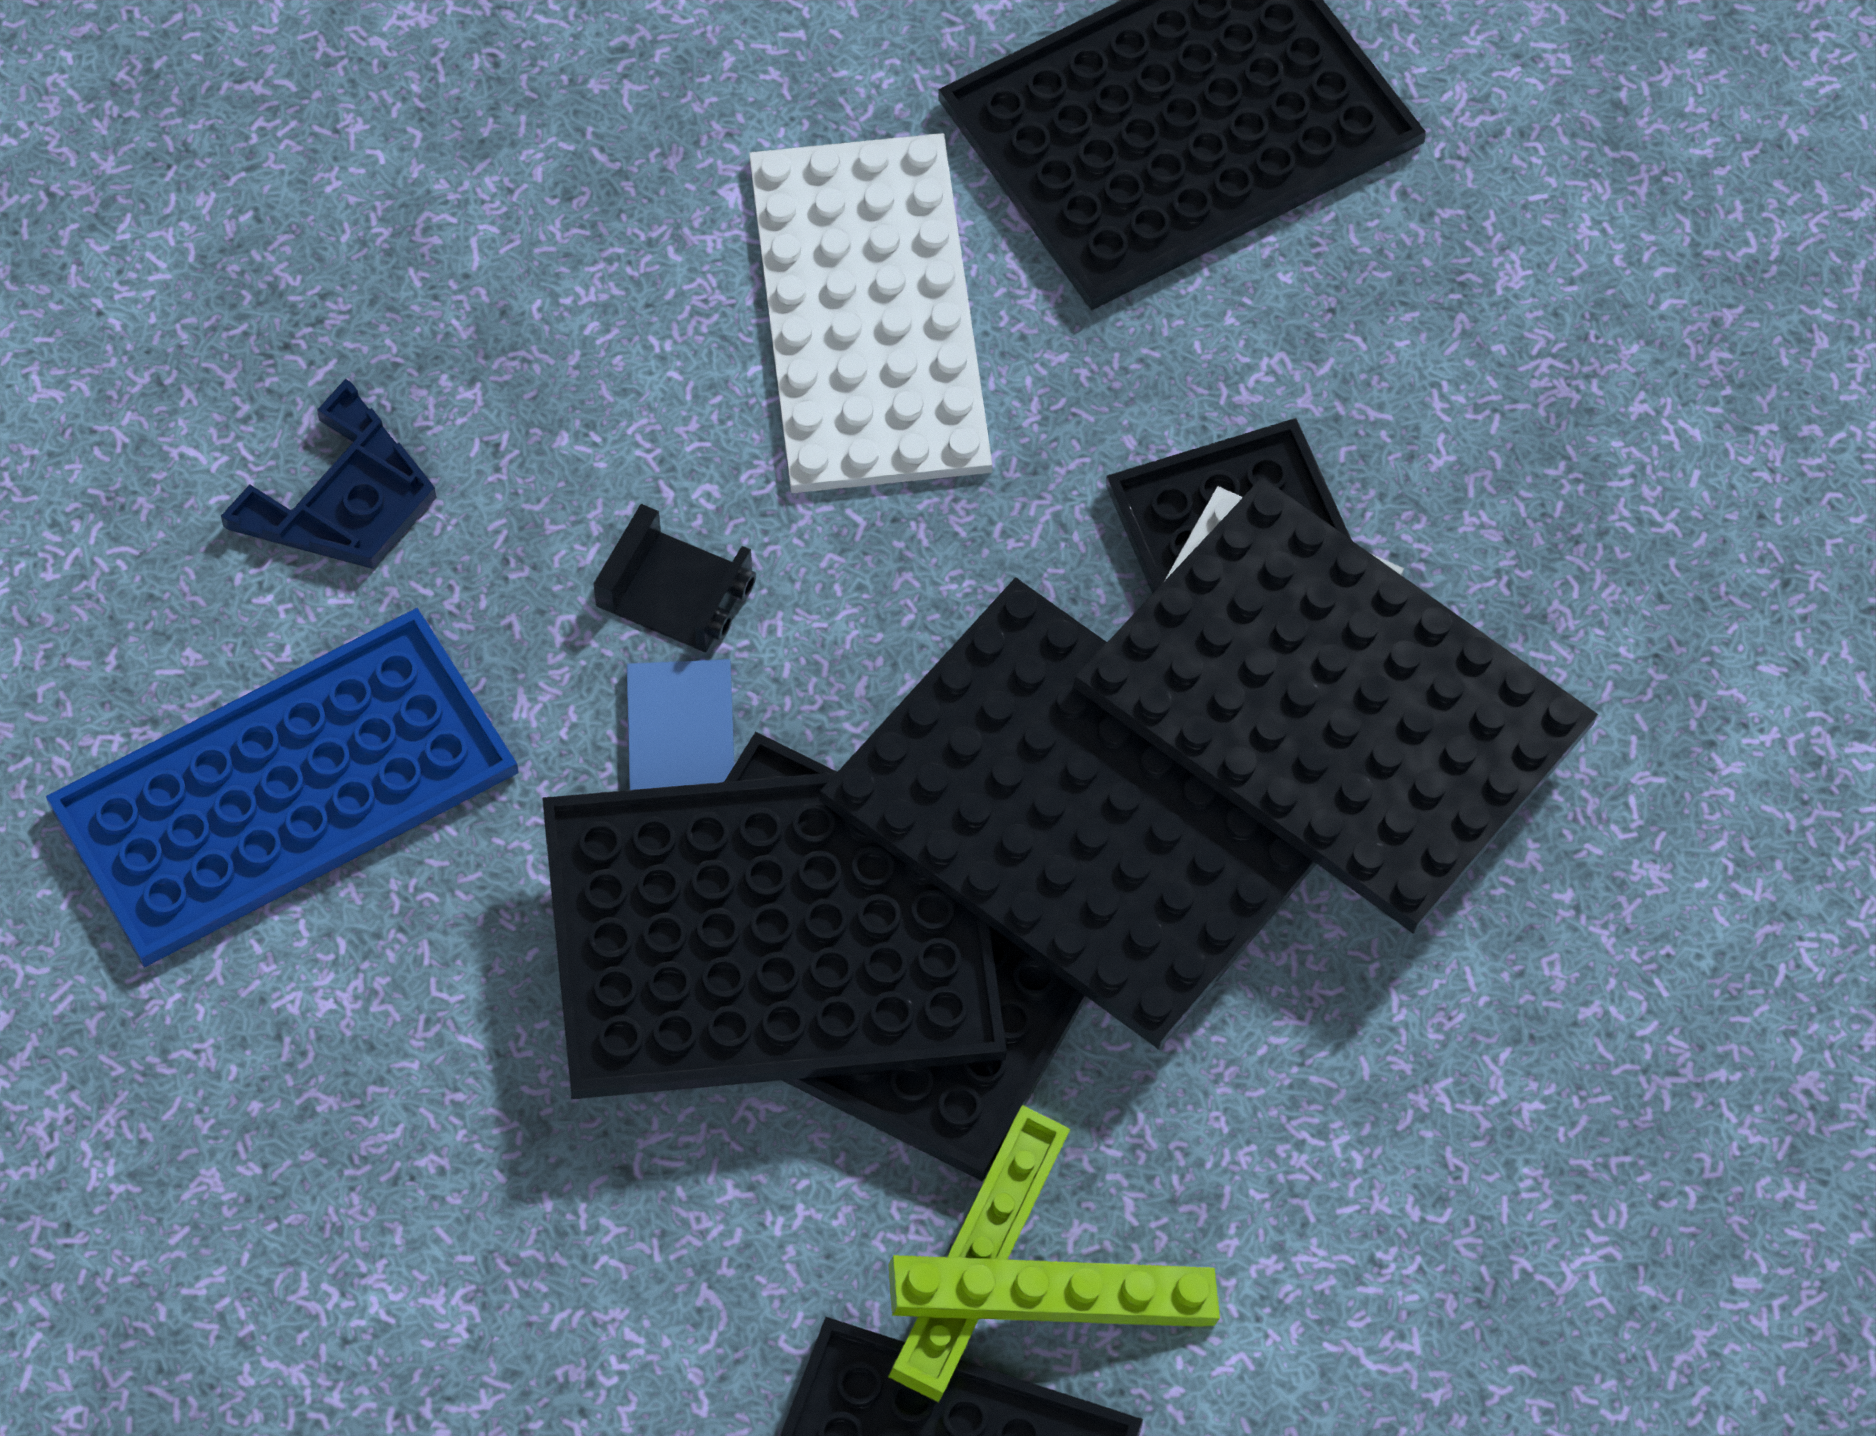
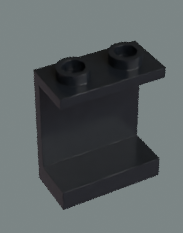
[593,504,756,653]

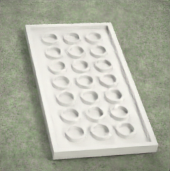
[749,133,992,493]

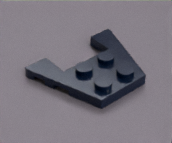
[221,379,437,569]

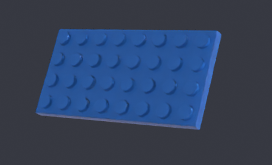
[46,607,519,968]

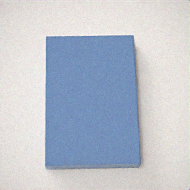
[627,659,734,790]

